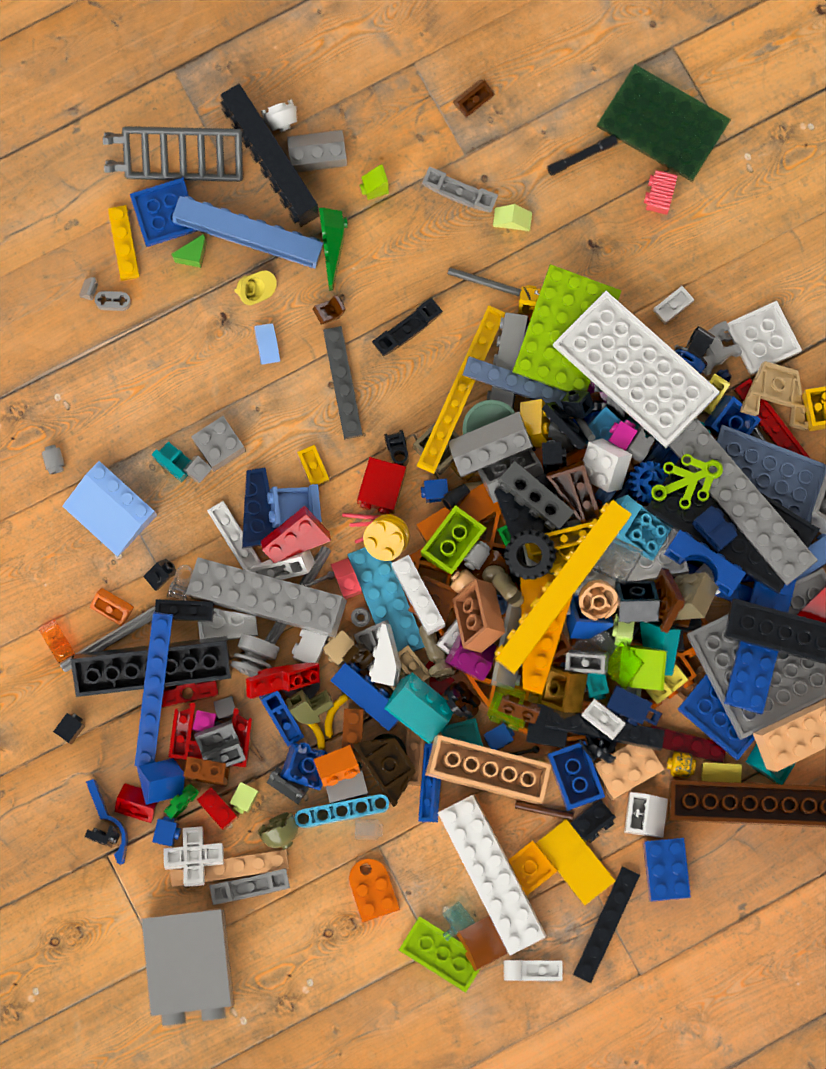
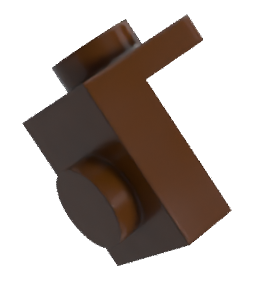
[312,295,346,325]

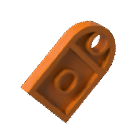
[349,859,400,923]

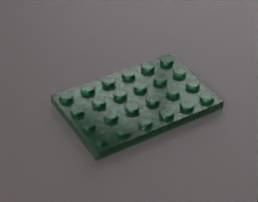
[597,64,731,182]

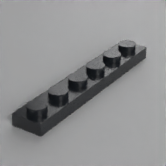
[545,707,665,751]
[573,867,640,984]

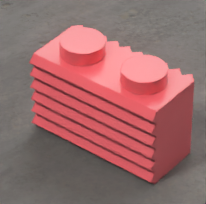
[644,170,678,215]

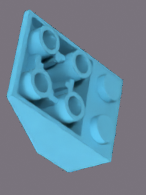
[613,495,672,561]

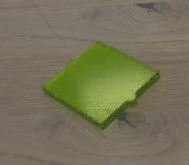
[607,642,644,689]

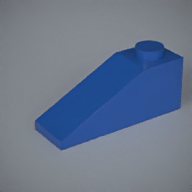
[259,691,304,747]

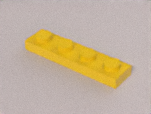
[108,205,140,281]

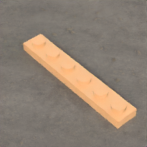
[170,850,289,887]

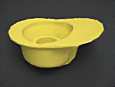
[234,270,276,306]

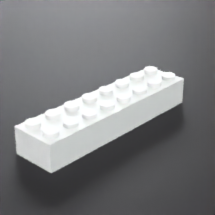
[438,795,547,955]

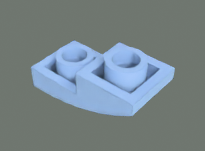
[254,323,280,364]

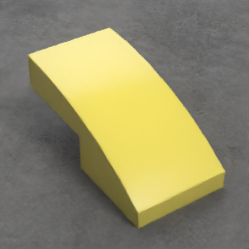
[645,664,689,705]

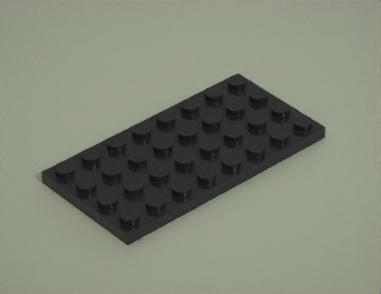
[646,458,820,594]

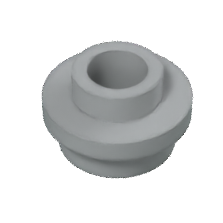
[351,608,370,627]

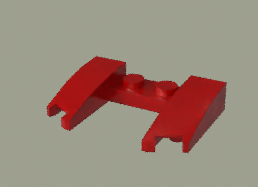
[168,703,252,768]

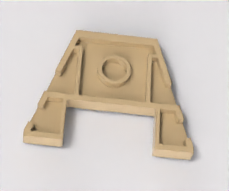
[740,361,809,430]

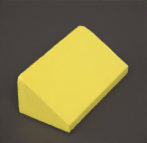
[701,763,742,783]

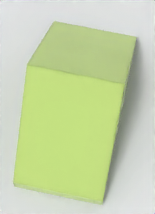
[493,204,532,231]

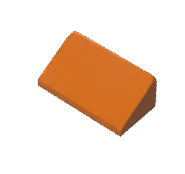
[89,588,134,626]

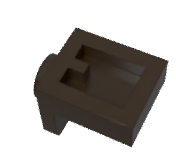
[342,644,375,670]

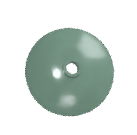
[462,400,515,435]

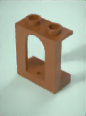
[184,757,230,787]

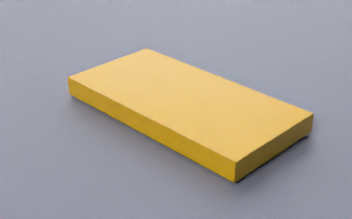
[536,819,615,906]

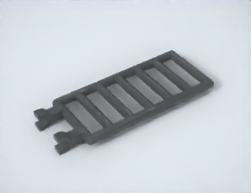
[103,126,243,182]

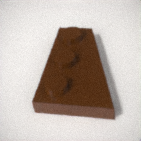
[655,568,685,633]

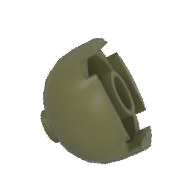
[257,812,298,849]

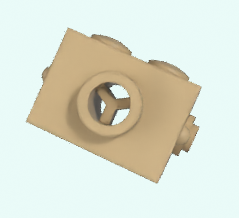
[322,630,356,668]

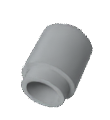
[42,445,65,474]
[464,540,491,570]

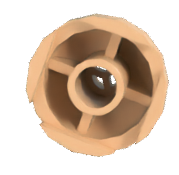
[578,580,618,620]

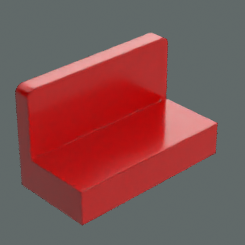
[114,783,158,823]

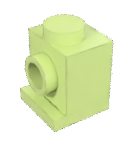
[612,614,635,647]

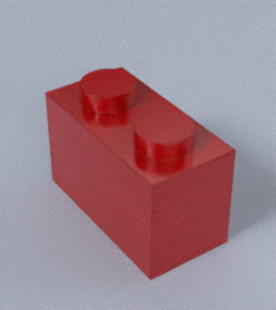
[197,787,239,830]

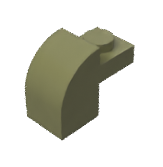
[286,690,334,724]

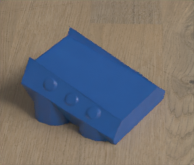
[280,742,328,791]

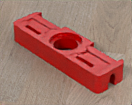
[162,680,219,708]

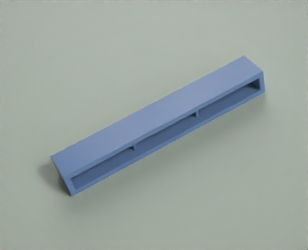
[173,196,323,269]

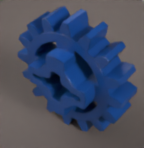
[628,461,669,503]

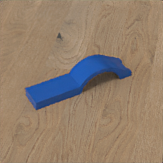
[86,779,128,865]

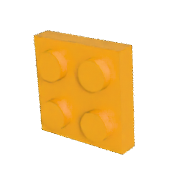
[508,840,557,896]

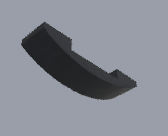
[372,297,443,357]

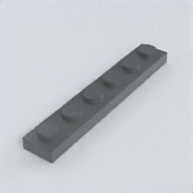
[323,326,363,440]

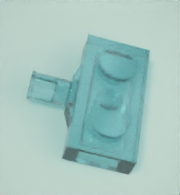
[442,901,476,941]

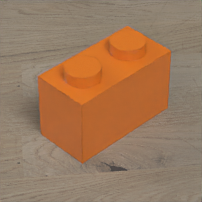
[313,745,360,787]

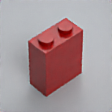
[357,457,406,514]

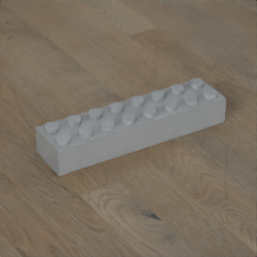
[186,557,347,638]

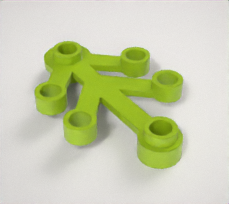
[651,454,723,510]

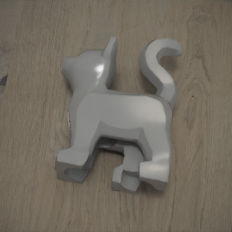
[674,321,742,376]

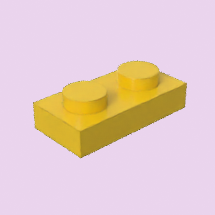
[297,445,330,485]

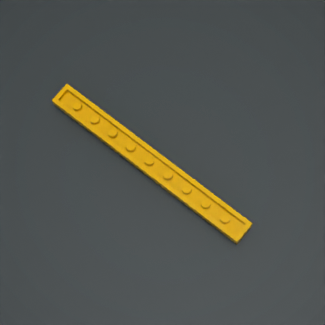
[417,305,505,474]

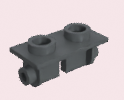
[266,766,309,804]

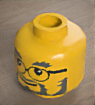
[667,752,696,779]

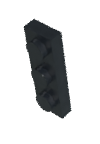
[542,401,589,450]
[155,599,214,622]

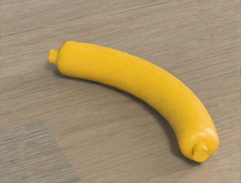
[325,694,349,738]
[292,715,325,750]

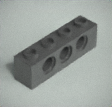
[498,461,575,531]

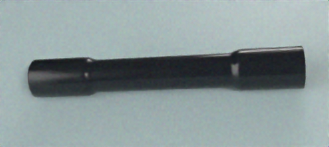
[547,134,618,176]

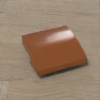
[457,915,508,971]

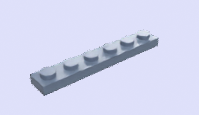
[462,356,568,410]

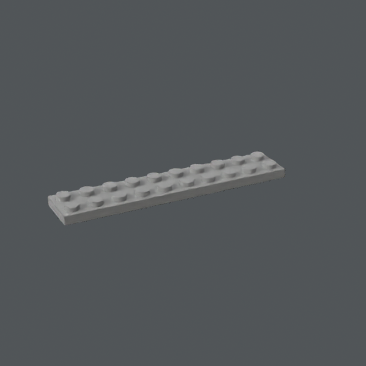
[669,418,818,585]

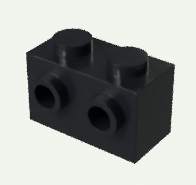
[542,440,567,474]

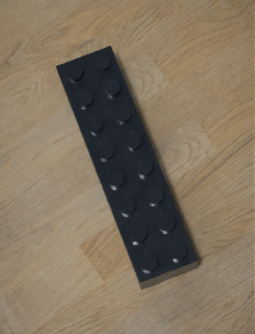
[220,83,320,227]
[71,636,232,697]

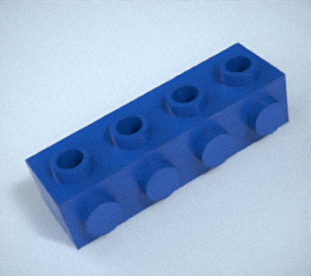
[330,663,399,731]

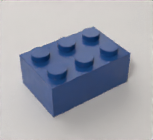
[547,741,605,811]
[643,838,691,902]

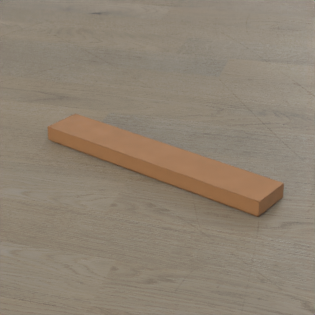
[405,669,430,786]

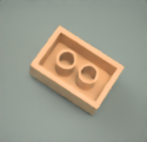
[594,745,664,800]

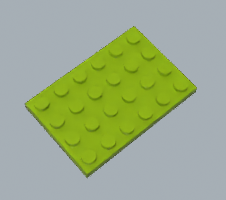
[512,264,622,392]

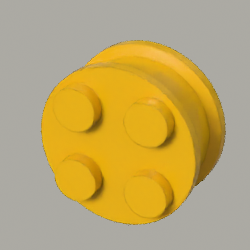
[363,514,410,561]

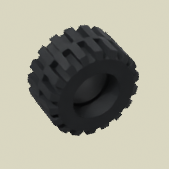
[505,529,557,580]

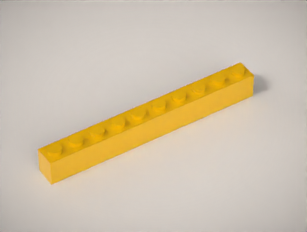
[495,500,632,674]

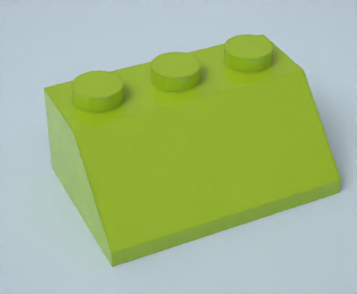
[421,505,487,575]

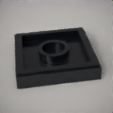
[526,703,567,748]

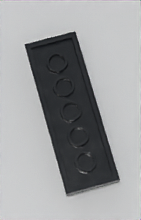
[724,598,826,664]

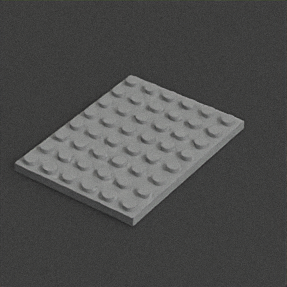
[687,568,826,740]

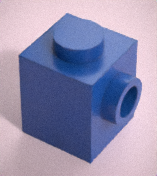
[152,816,181,847]

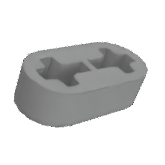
[95,291,131,311]

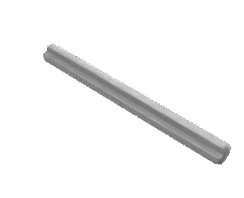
[265,546,331,645]
[60,606,155,672]

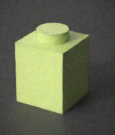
[230,782,259,814]

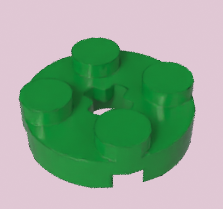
[164,783,199,820]

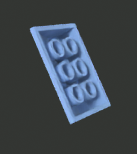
[62,461,157,557]

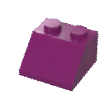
[445,632,496,681]

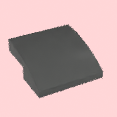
[195,720,246,767]

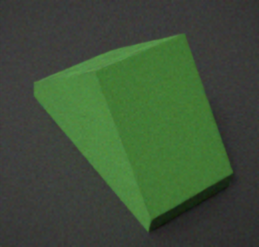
[171,234,207,268]

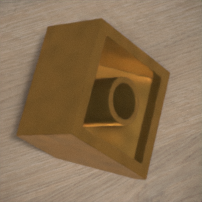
[538,665,588,712]

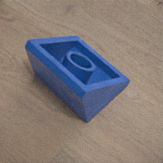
[137,758,185,805]

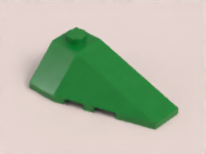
[319,207,348,291]

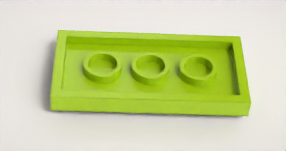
[399,916,480,993]

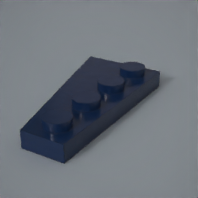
[242,468,276,549]

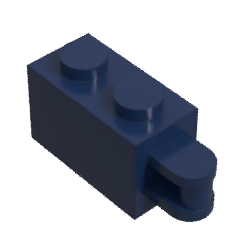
[606,686,662,726]

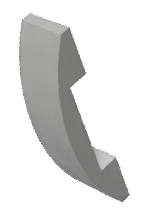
[422,166,498,213]
[209,869,290,905]

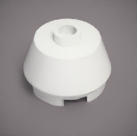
[261,99,297,132]

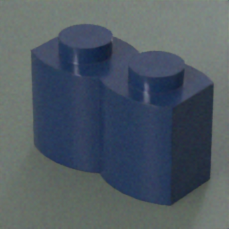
[692,506,738,553]

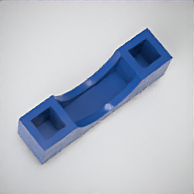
[664,530,746,597]

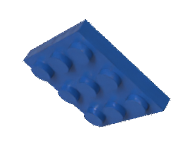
[130,177,197,247]

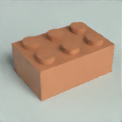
[452,579,506,653]

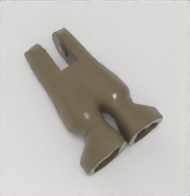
[482,565,524,607]
[419,625,456,681]

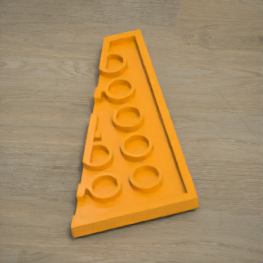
[521,573,573,695]

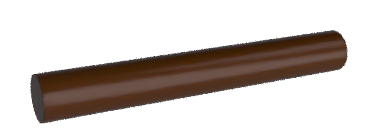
[515,801,574,821]

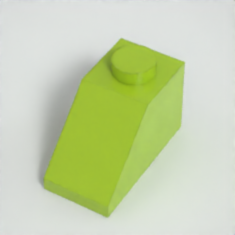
[359,164,389,200]

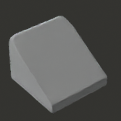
[79,277,98,301]
[213,696,235,720]

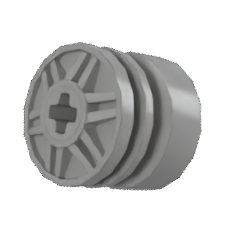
[231,634,280,677]

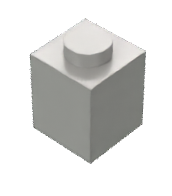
[183,456,212,483]

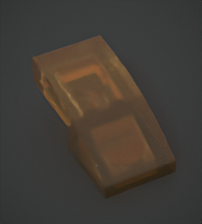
[38,619,76,664]

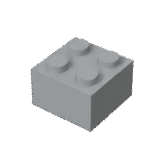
[191,416,246,472]

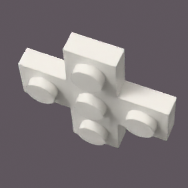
[164,827,224,887]

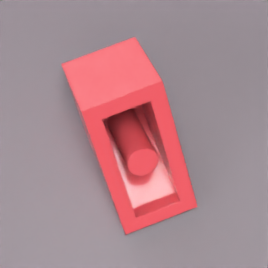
[331,558,362,600]

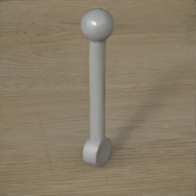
[300,571,335,587]

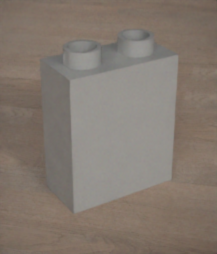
[142,909,234,1026]

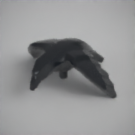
[578,736,617,764]

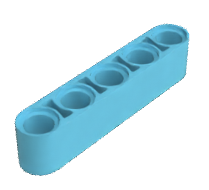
[294,794,389,828]

